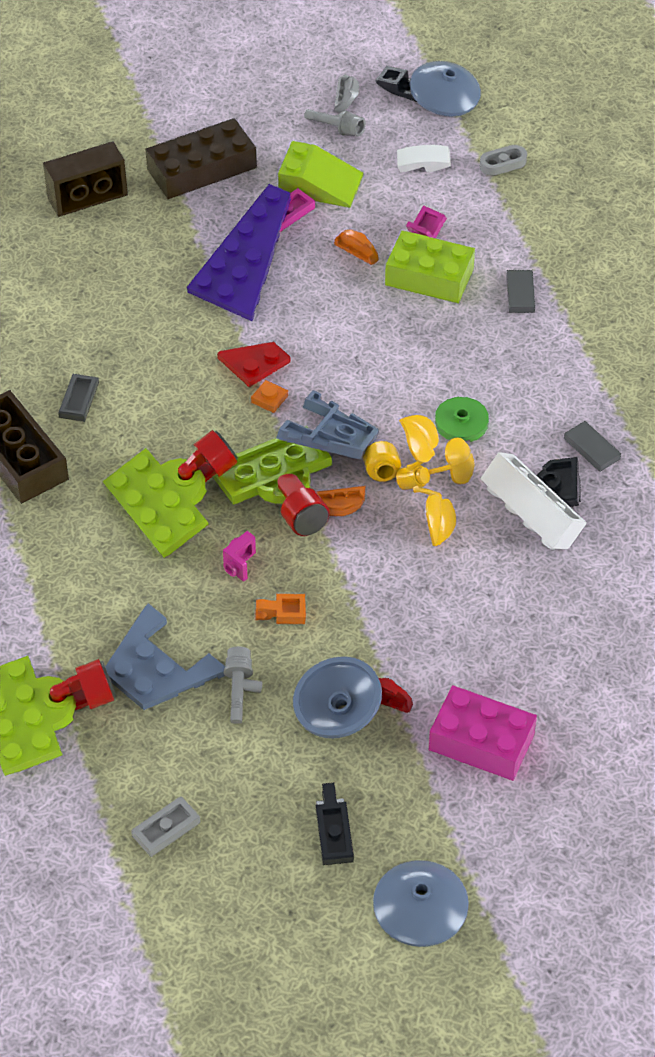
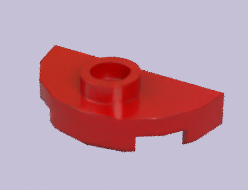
[379,678,413,713]

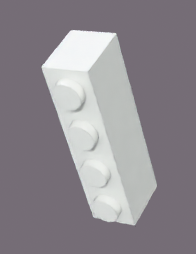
[480,452,587,550]

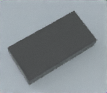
[506,270,535,313]
[58,374,99,422]
[564,421,621,472]

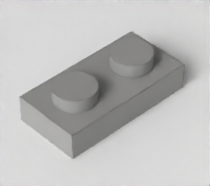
[131,796,200,857]

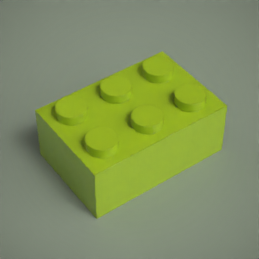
[385,230,475,304]

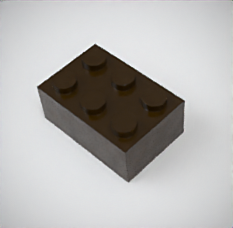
[43,141,128,217]

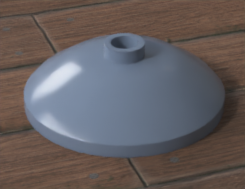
[410,61,481,116]
[293,657,382,738]
[373,860,469,947]

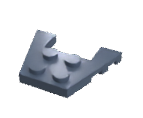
[276,390,379,460]
[105,604,225,710]

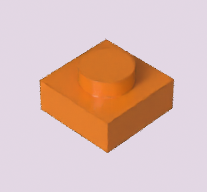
[251,380,288,413]

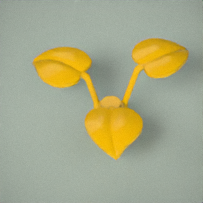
[396,415,474,546]

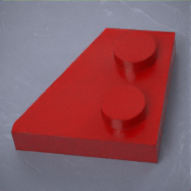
[217,342,291,388]

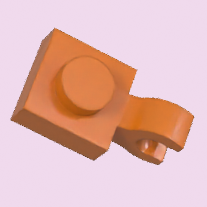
[255,594,306,624]

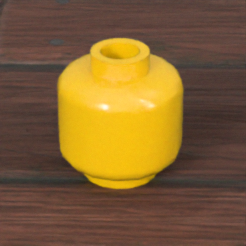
[363,441,401,482]

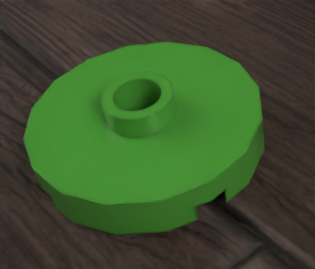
[435,397,489,442]

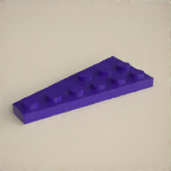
[186,184,291,322]

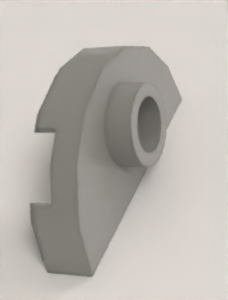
[334,75,359,113]

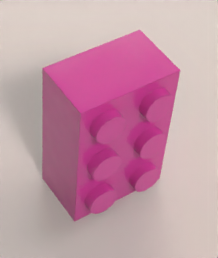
[428,685,537,781]

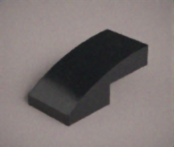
[376,66,418,103]

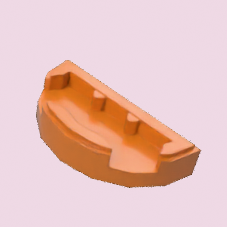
[334,229,379,265]
[316,486,365,517]

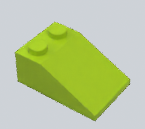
[278,141,363,208]

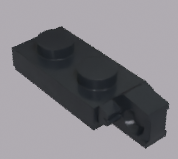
[315,782,354,866]

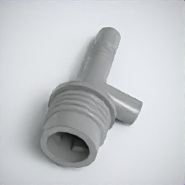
[304,109,366,137]
[224,646,262,724]

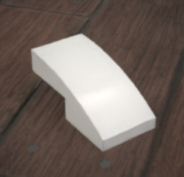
[397,145,451,172]

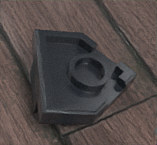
[536,457,581,507]

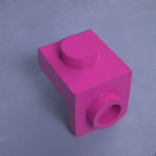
[406,205,447,238]
[223,531,256,582]

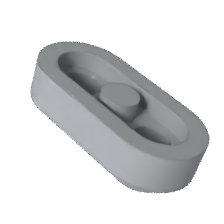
[480,145,527,175]

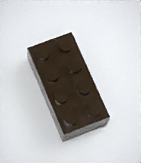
[145,118,257,199]
[0,390,69,504]

